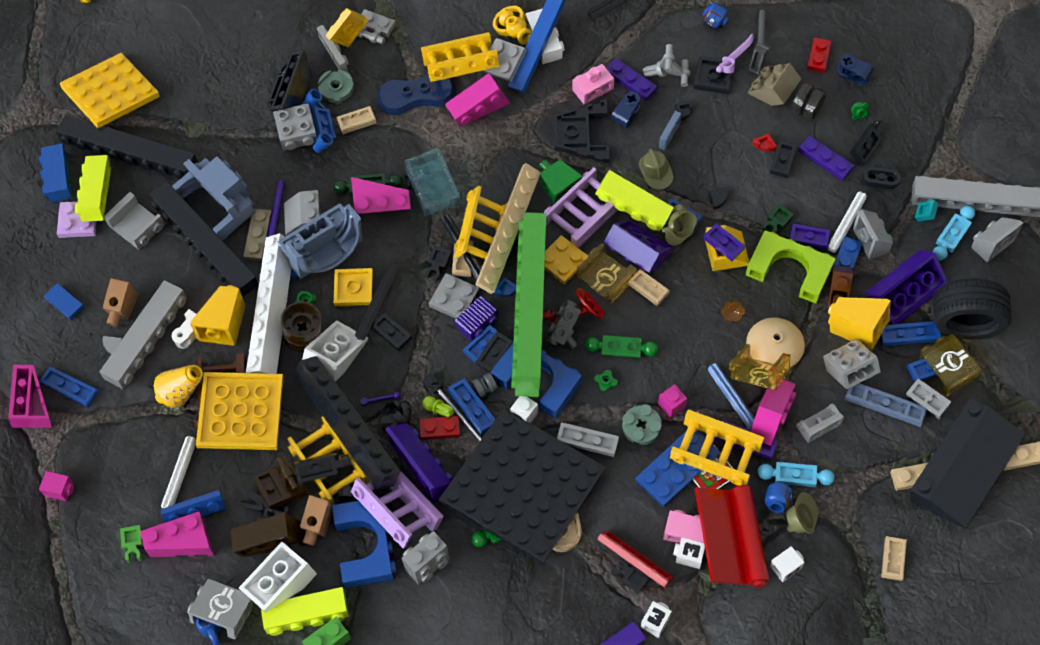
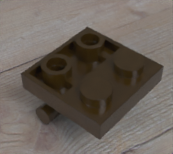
[253,456,307,510]

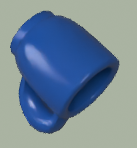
[196,618,221,645]

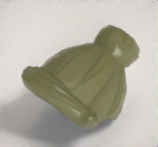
[662,204,697,246]

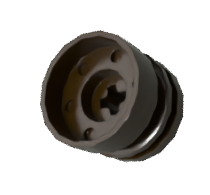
[281,302,323,352]

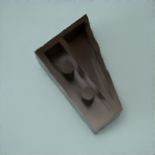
[230,512,306,557]

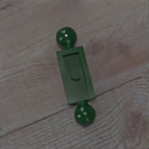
[333,173,403,196]

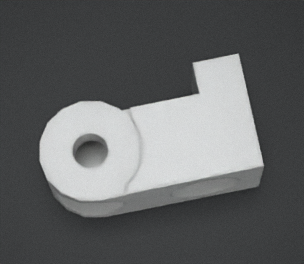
[172,309,197,349]

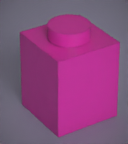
[658,384,687,419]
[39,471,74,501]

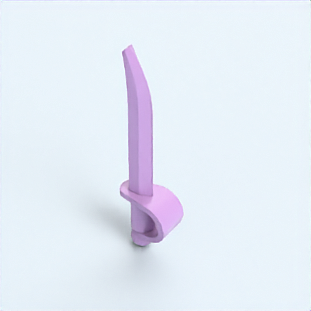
[716,33,754,73]

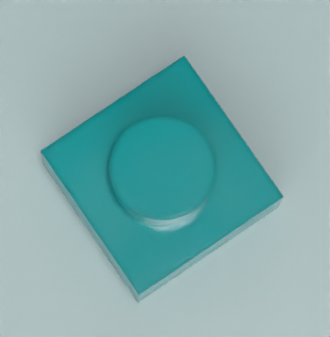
[915,200,938,222]

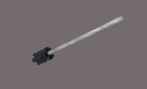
[423,373,482,441]

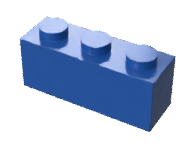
[39,144,72,203]

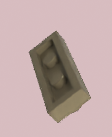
[243,209,272,262]

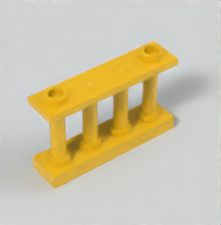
[421,32,500,82]
[455,185,507,259]
[670,409,764,486]
[287,416,370,505]

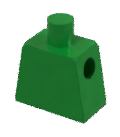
[539,160,582,204]

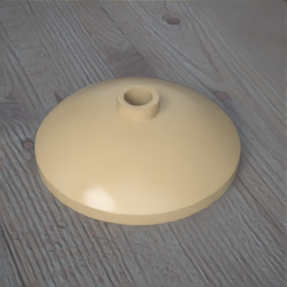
[746,318,805,371]

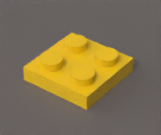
[326,8,369,47]
[544,235,589,285]
[334,268,373,306]

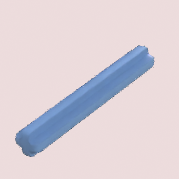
[708,363,755,430]

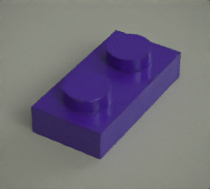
[703,223,745,261]
[790,224,830,250]

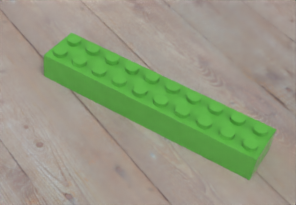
[511,212,546,397]

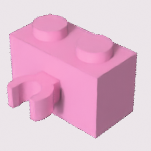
[572,64,614,105]

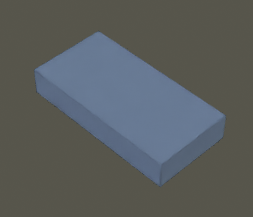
[659,111,681,150]

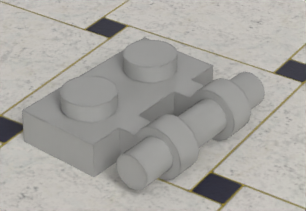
[357,9,396,44]

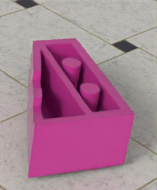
[750,376,796,446]

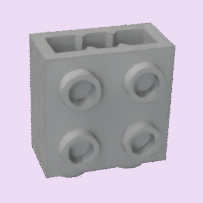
[273,104,317,151]
[823,339,881,389]
[402,531,450,585]

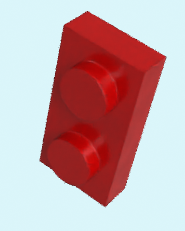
[807,37,831,73]
[419,416,460,440]

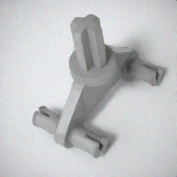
[643,44,690,87]

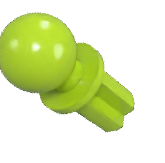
[422,396,454,418]

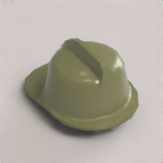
[639,149,673,190]
[786,492,818,534]

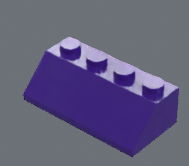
[865,250,948,325]
[385,423,453,503]

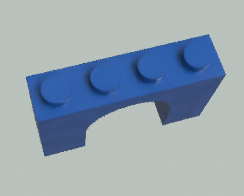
[490,341,582,419]
[332,497,396,589]

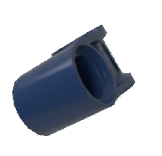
[837,54,874,86]
[611,92,640,128]

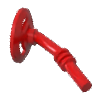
[543,288,605,321]

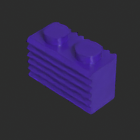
[455,296,499,341]

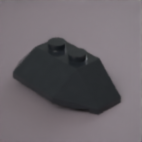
[267,50,312,112]

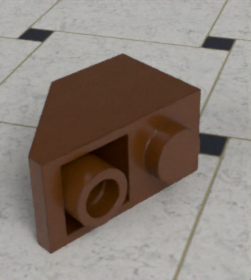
[827,265,853,308]

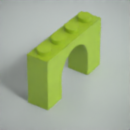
[746,231,836,304]

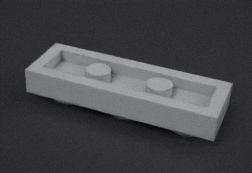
[317,25,349,73]
[557,422,619,457]

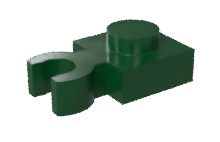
[762,204,794,233]

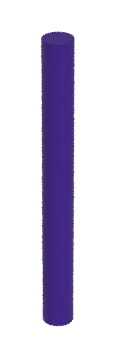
[267,180,285,237]

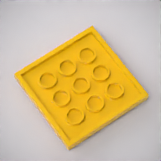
[60,53,160,128]
[196,372,283,450]

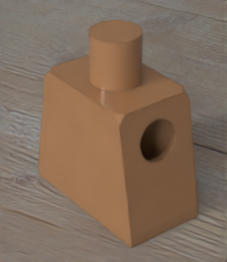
[103,278,139,327]
[300,495,333,546]

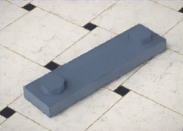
[844,383,927,427]

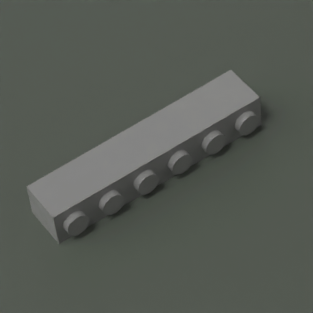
[99,280,187,389]

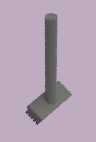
[749,10,770,75]

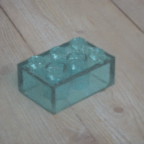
[404,148,460,216]

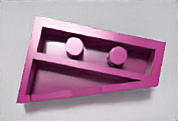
[445,73,510,127]
[351,177,412,215]
[9,365,52,428]
[140,512,214,557]

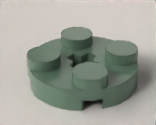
[318,70,354,105]
[622,405,662,445]

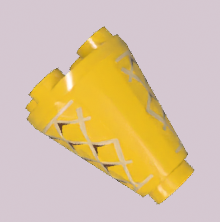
[154,365,203,408]

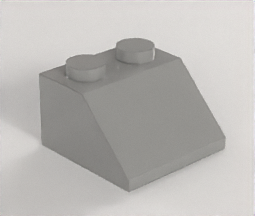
[284,190,322,236]
[853,209,893,260]
[971,217,1023,263]

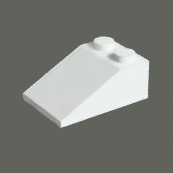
[302,320,368,381]
[239,542,317,612]

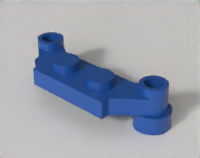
[302,89,336,153]

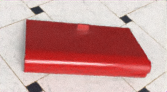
[695,485,769,588]

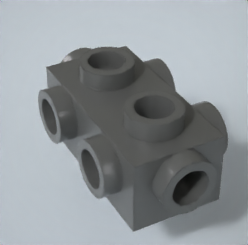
[546,299,581,349]

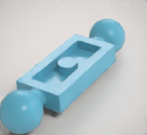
[932,206,975,261]
[758,462,835,487]

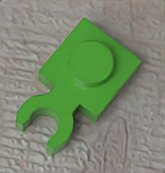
[120,525,144,563]

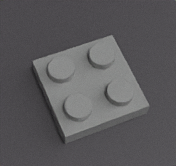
[482,38,527,82]
[428,273,480,318]

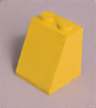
[190,285,246,346]
[828,297,891,350]

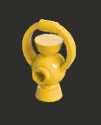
[493,6,532,45]

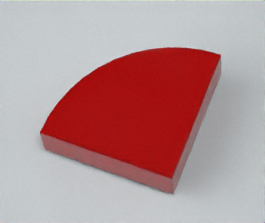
[752,133,777,152]

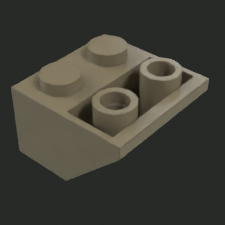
[748,63,801,106]

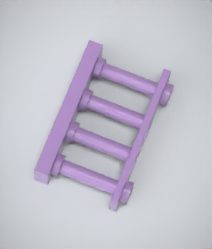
[544,168,618,248]
[351,472,444,549]

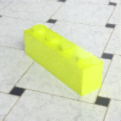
[75,155,111,222]
[595,170,674,231]
[261,587,349,636]

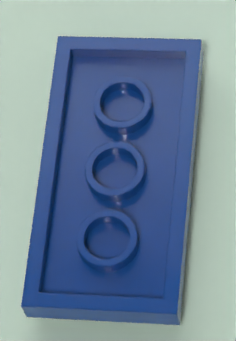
[635,430,721,508]

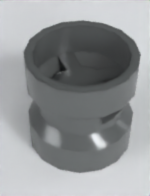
[471,373,498,398]

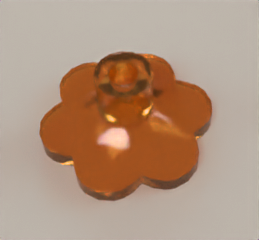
[721,300,745,322]

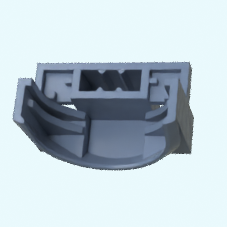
[172,157,255,241]
[277,204,363,279]

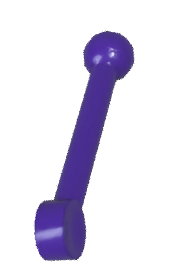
[360,392,401,406]

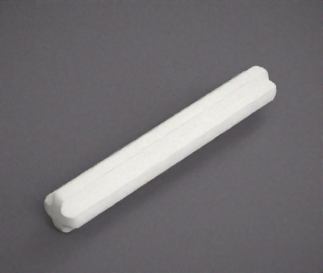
[827,191,867,253]
[161,436,196,508]

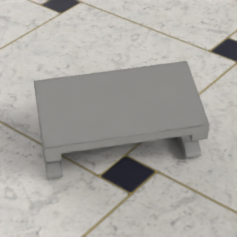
[906,379,951,419]
[796,403,844,443]

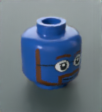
[702,2,729,28]
[765,482,793,513]

